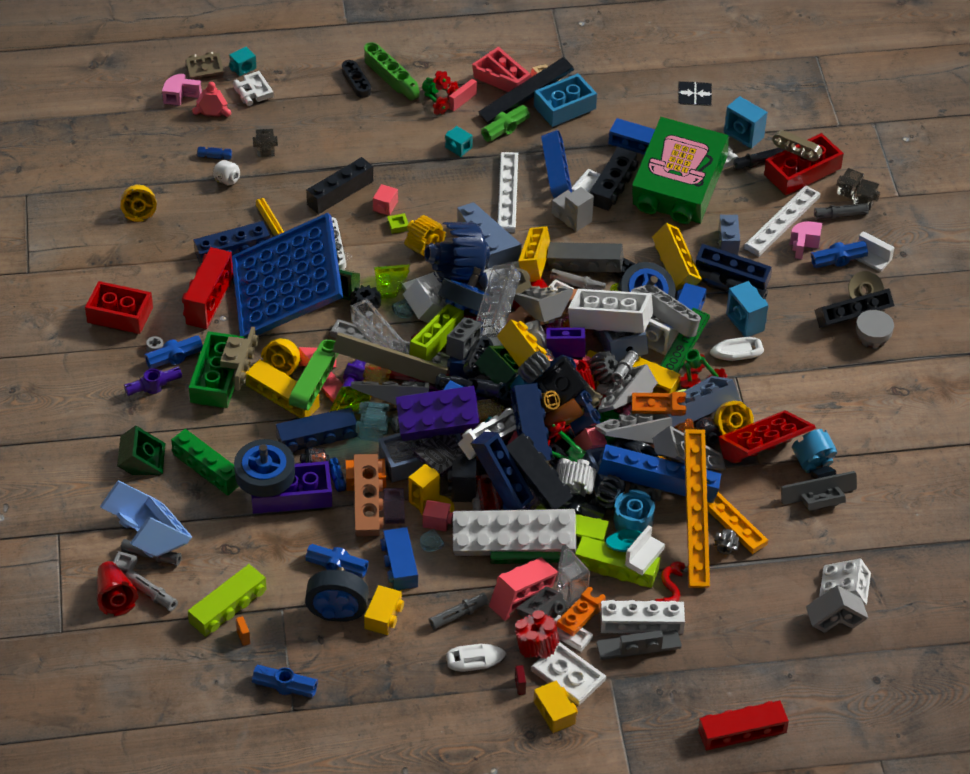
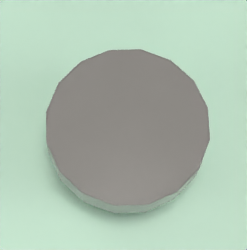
[856,310,894,349]

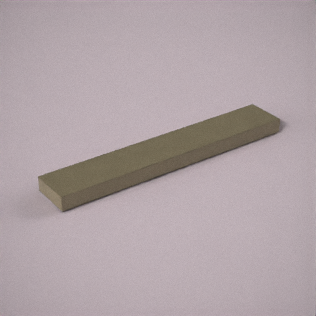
[332,332,448,384]

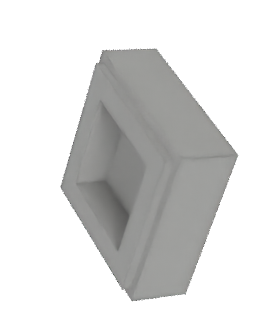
[113,551,138,574]

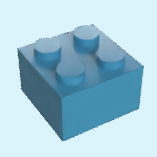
[724,96,768,149]
[726,281,769,337]

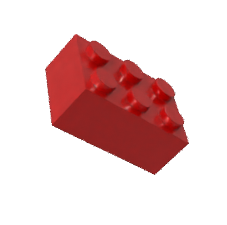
[85,281,153,334]

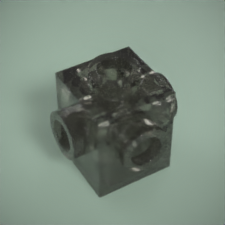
[253,129,278,157]

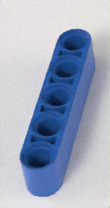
[541,130,572,199]

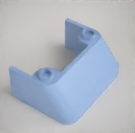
[100,480,192,558]

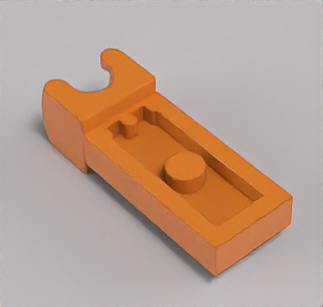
[632,392,686,416]
[556,587,606,636]

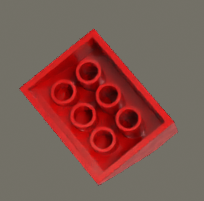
[719,410,816,463]

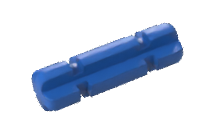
[197,147,232,159]
[329,457,346,492]

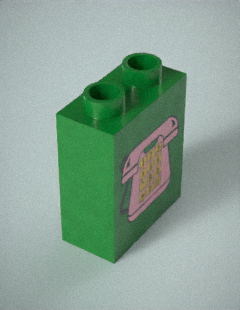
[632,117,729,224]

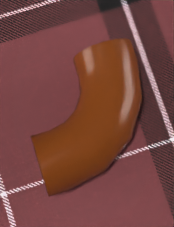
[544,399,583,431]

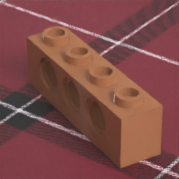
[354,454,384,537]

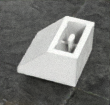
[403,279,453,323]

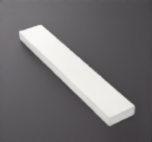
[498,152,518,233]
[744,185,820,257]

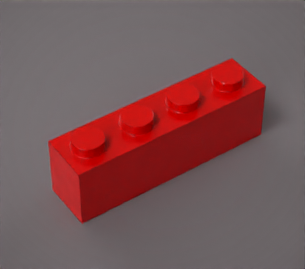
[698,700,789,751]

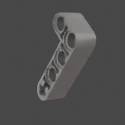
[631,285,701,337]

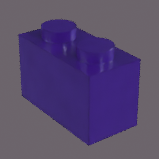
[546,327,585,358]

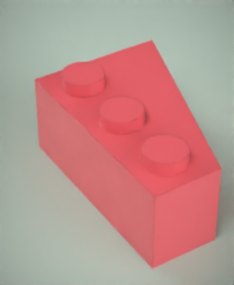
[472,46,531,92]
[489,557,558,621]

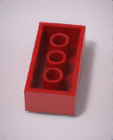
[764,133,844,196]
[182,247,234,329]

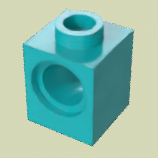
[229,47,257,77]
[445,126,473,157]

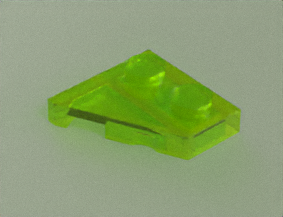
[374,264,410,299]
[329,386,372,412]

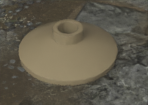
[848,271,884,299]

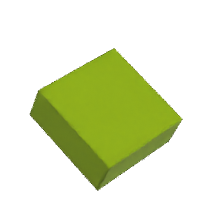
[387,213,408,234]

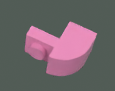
[162,74,202,106]
[789,221,822,259]

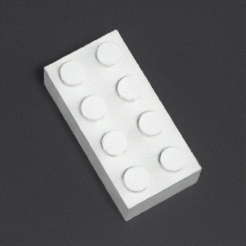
[568,289,653,334]

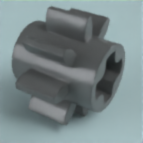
[714,529,739,554]

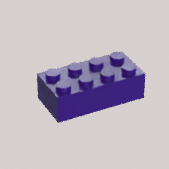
[396,386,480,441]
[251,461,332,514]

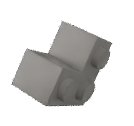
[552,187,594,232]
[806,585,868,633]

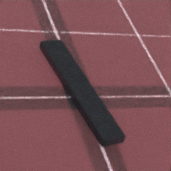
[478,57,574,125]

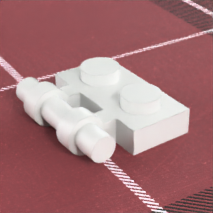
[233,71,274,106]

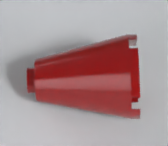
[97,561,139,616]

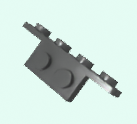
[781,471,857,511]
[597,630,682,660]

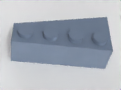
[457,202,522,269]
[666,376,740,430]

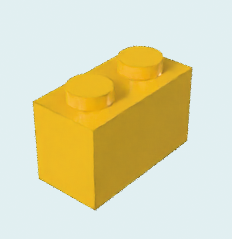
[409,464,440,512]
[364,585,404,635]
[533,680,578,733]

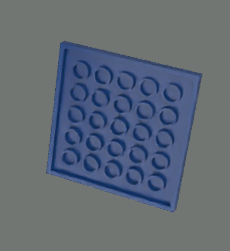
[232,212,343,339]

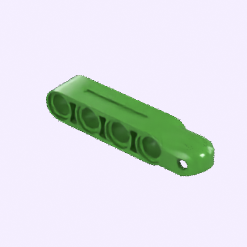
[364,42,420,100]
[289,340,339,411]

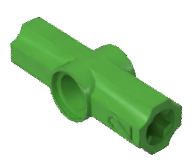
[481,105,530,142]

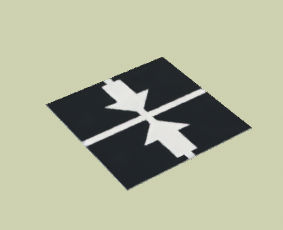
[679,81,712,105]

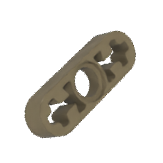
[772,130,822,161]

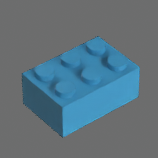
[534,73,597,127]

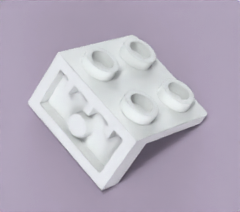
[819,558,871,605]

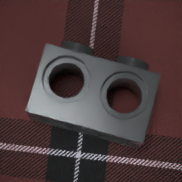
[446,317,482,360]

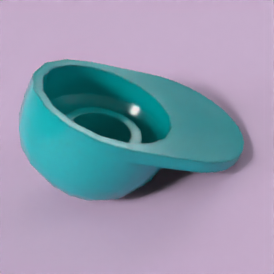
[606,529,642,552]

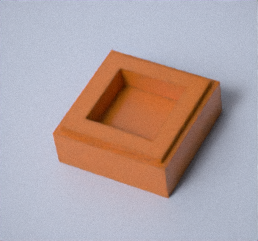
[235,616,250,646]

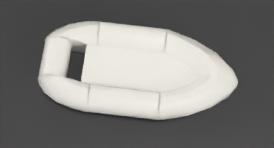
[710,337,764,361]
[446,644,506,672]

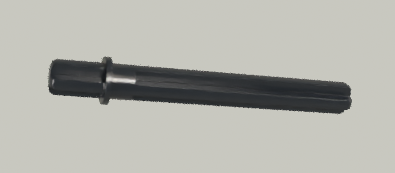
[733,143,797,169]

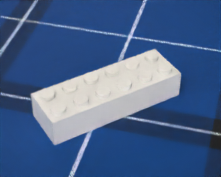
[453,509,576,556]

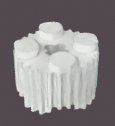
[556,458,597,497]

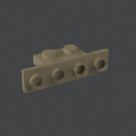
[220,327,258,390]

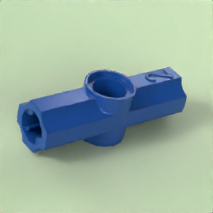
[811,241,868,268]
[144,335,203,369]
[305,544,369,578]
[252,665,318,698]

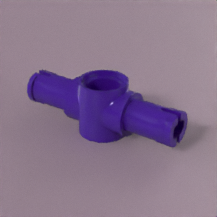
[340,359,367,396]
[124,366,182,396]

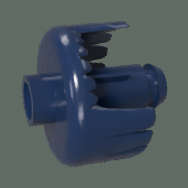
[424,222,490,284]

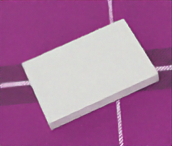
[531,642,606,706]

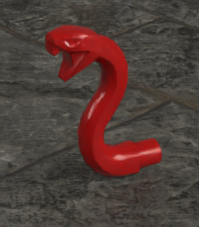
[655,561,685,602]

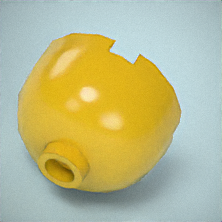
[120,185,157,222]
[261,338,300,376]
[714,401,754,435]

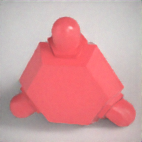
[192,82,231,117]

